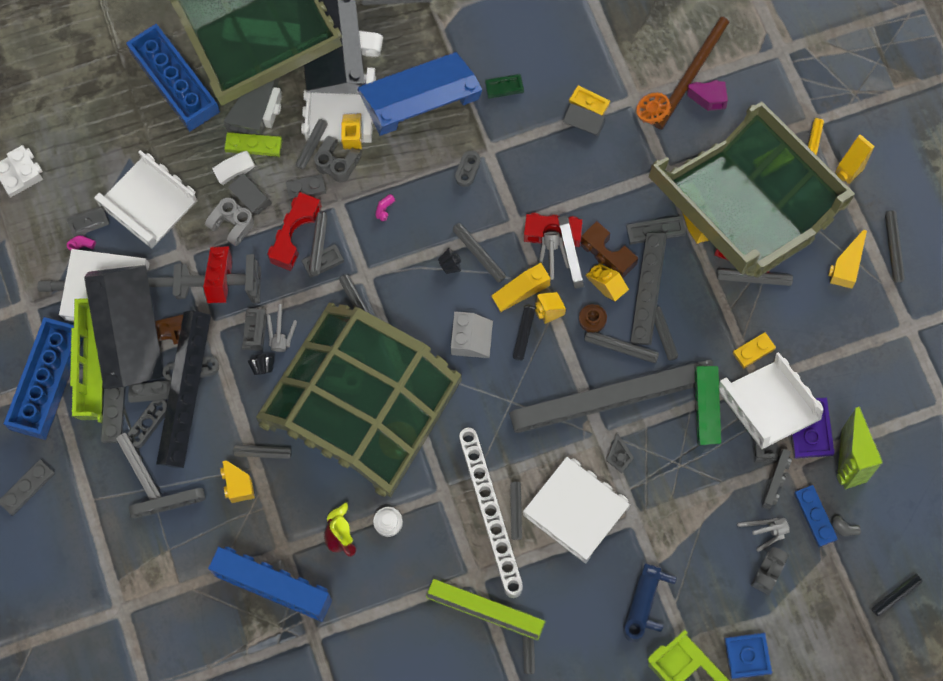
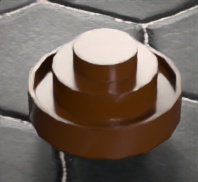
[579,304,607,333]

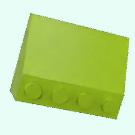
[837,407,883,489]

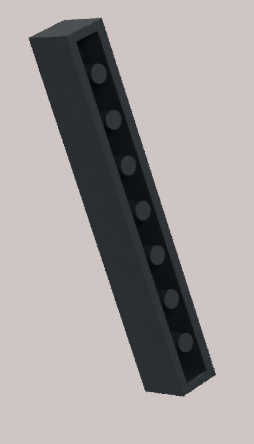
[156,310,211,468]

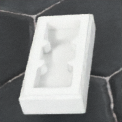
[263,87,282,129]

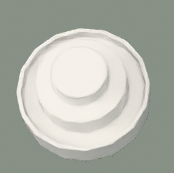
[373,507,403,537]

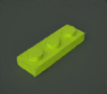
[224,133,282,157]

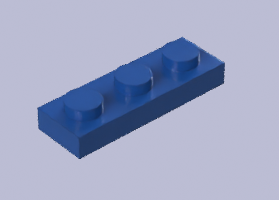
[794,485,838,548]

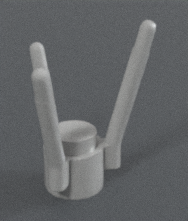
[539,232,570,280]
[267,304,297,352]
[737,518,789,552]

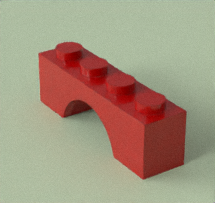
[268,192,322,271]

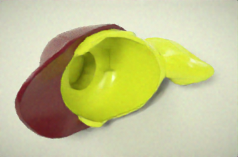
[324,502,356,557]

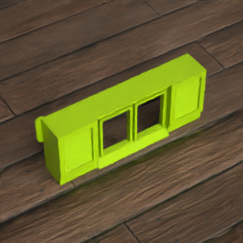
[70,299,103,423]
[648,630,729,681]

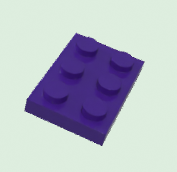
[791,398,835,459]

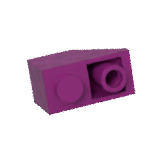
[687,80,728,111]

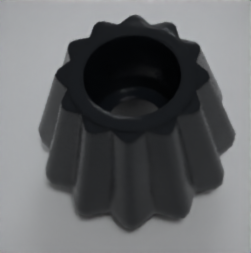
[438,248,462,274]
[248,354,274,375]

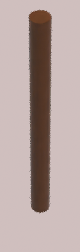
[653,17,729,130]

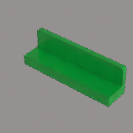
[694,366,721,445]

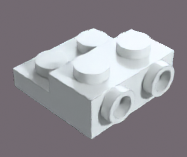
[0,145,43,198]

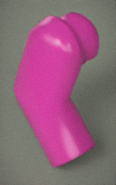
[375,194,395,221]
[67,235,96,250]

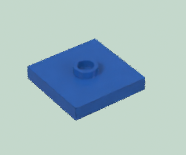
[724,633,772,680]

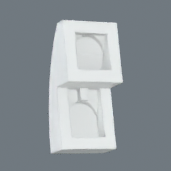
[212,151,256,185]

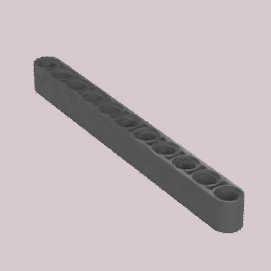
[509,360,713,433]

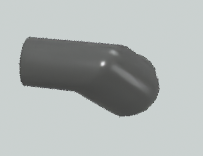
[832,516,861,536]

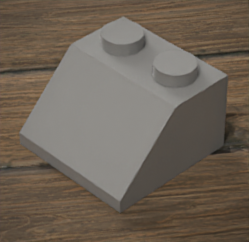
[451,312,493,358]

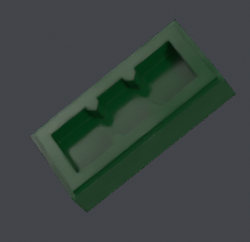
[485,74,524,99]

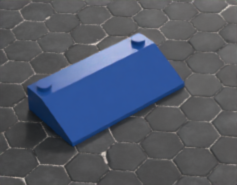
[357,52,482,136]

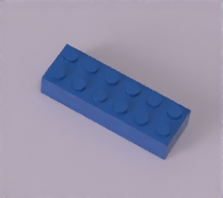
[126,23,220,132]
[4,317,83,440]
[208,546,332,623]

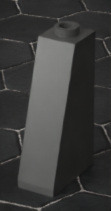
[224,68,279,135]

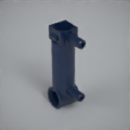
[624,563,677,642]

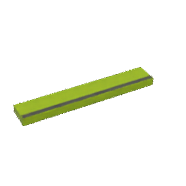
[426,579,545,641]

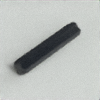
[513,306,535,361]
[871,574,922,617]

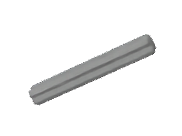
[116,433,162,500]

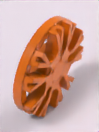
[636,93,671,124]

